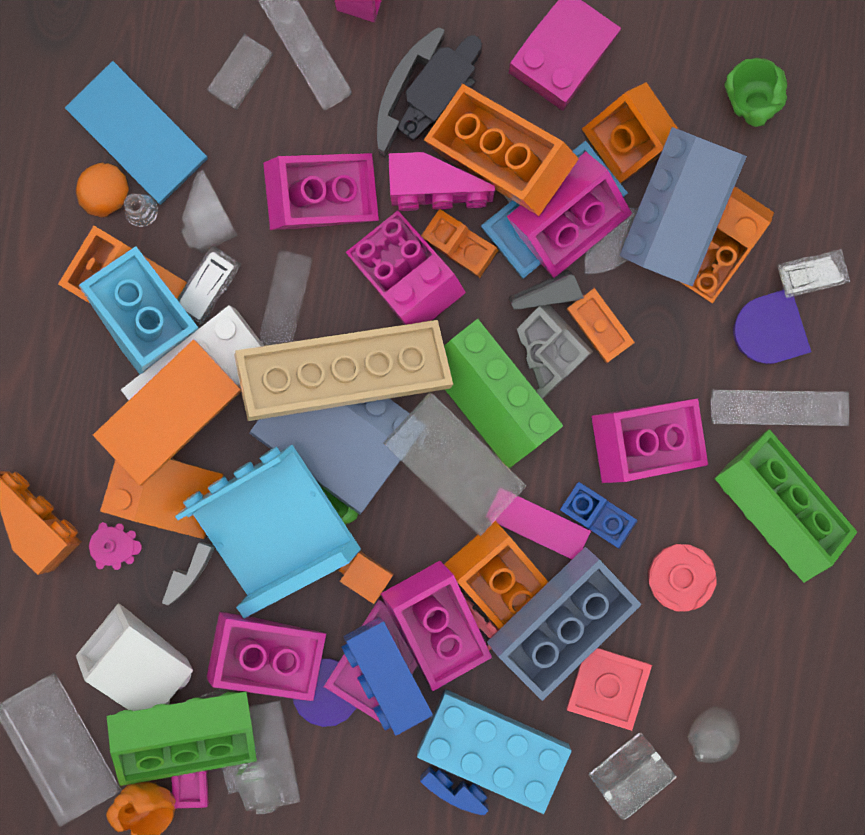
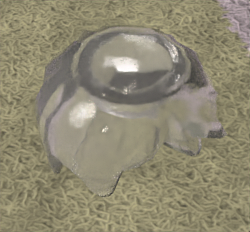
[688,706,740,763]

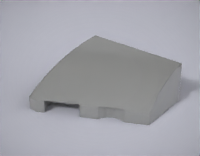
[517,305,593,399]

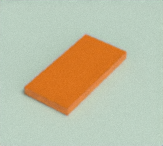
[93,339,242,486]

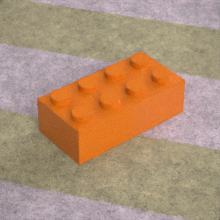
[424,84,579,216]

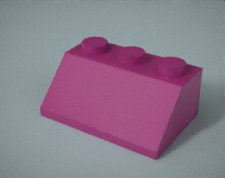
[507,152,632,278]

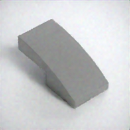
[162,542,215,605]

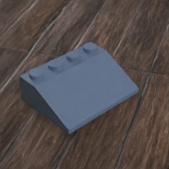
[249,399,426,515]

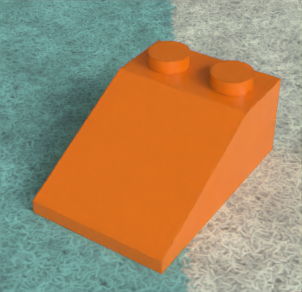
[100,459,224,539]
[444,520,548,630]

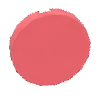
[648,544,716,612]

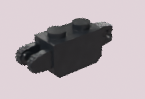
[398,35,483,142]

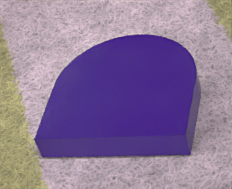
[733,289,811,364]

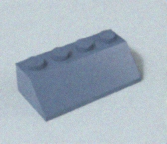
[619,127,747,286]

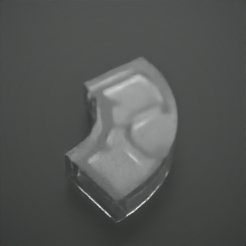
[584,208,639,275]

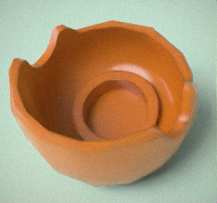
[76,163,129,217]

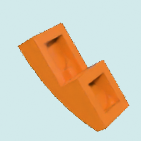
[421,209,499,278]

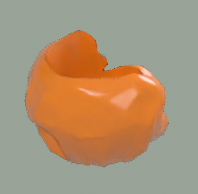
[106,781,176,835]

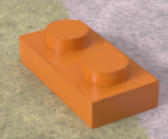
[566,288,635,363]

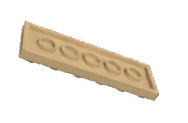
[234,320,453,421]

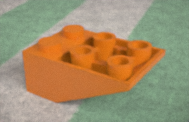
[681,186,774,304]
[58,226,188,303]
[0,471,81,575]

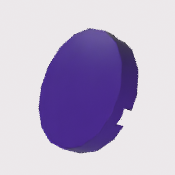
[293,658,356,727]

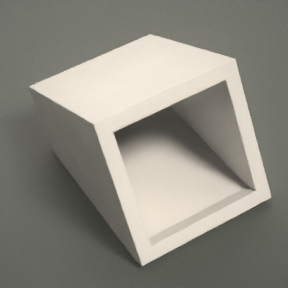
[76,603,193,711]

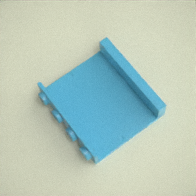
[175,445,361,618]

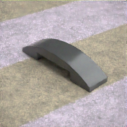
[377,27,445,158]

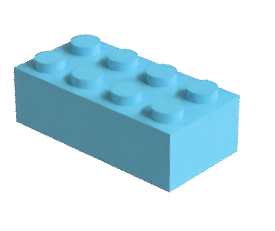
[417,689,572,814]

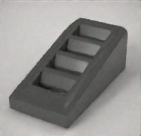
[508,270,584,309]

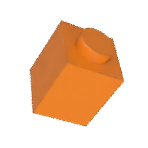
[339,552,394,604]

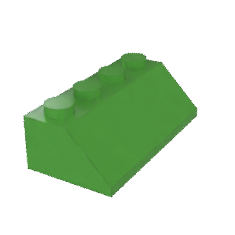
[444,319,563,469]
[714,429,857,583]
[107,692,257,786]

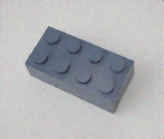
[487,547,642,701]

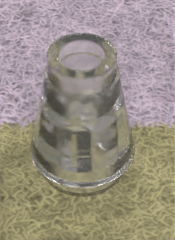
[124,193,158,227]

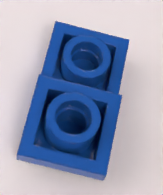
[560,482,638,549]
[420,766,489,815]

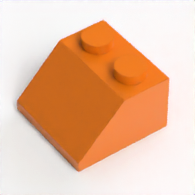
[582,82,678,184]

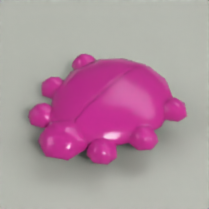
[89,522,142,570]

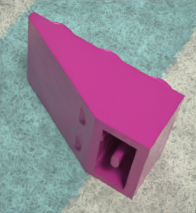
[389,152,495,211]
[346,210,466,325]

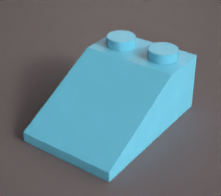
[79,246,198,374]

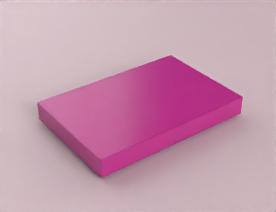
[324,599,418,722]

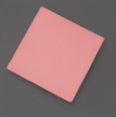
[566,648,652,731]

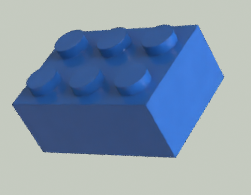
[341,617,433,736]

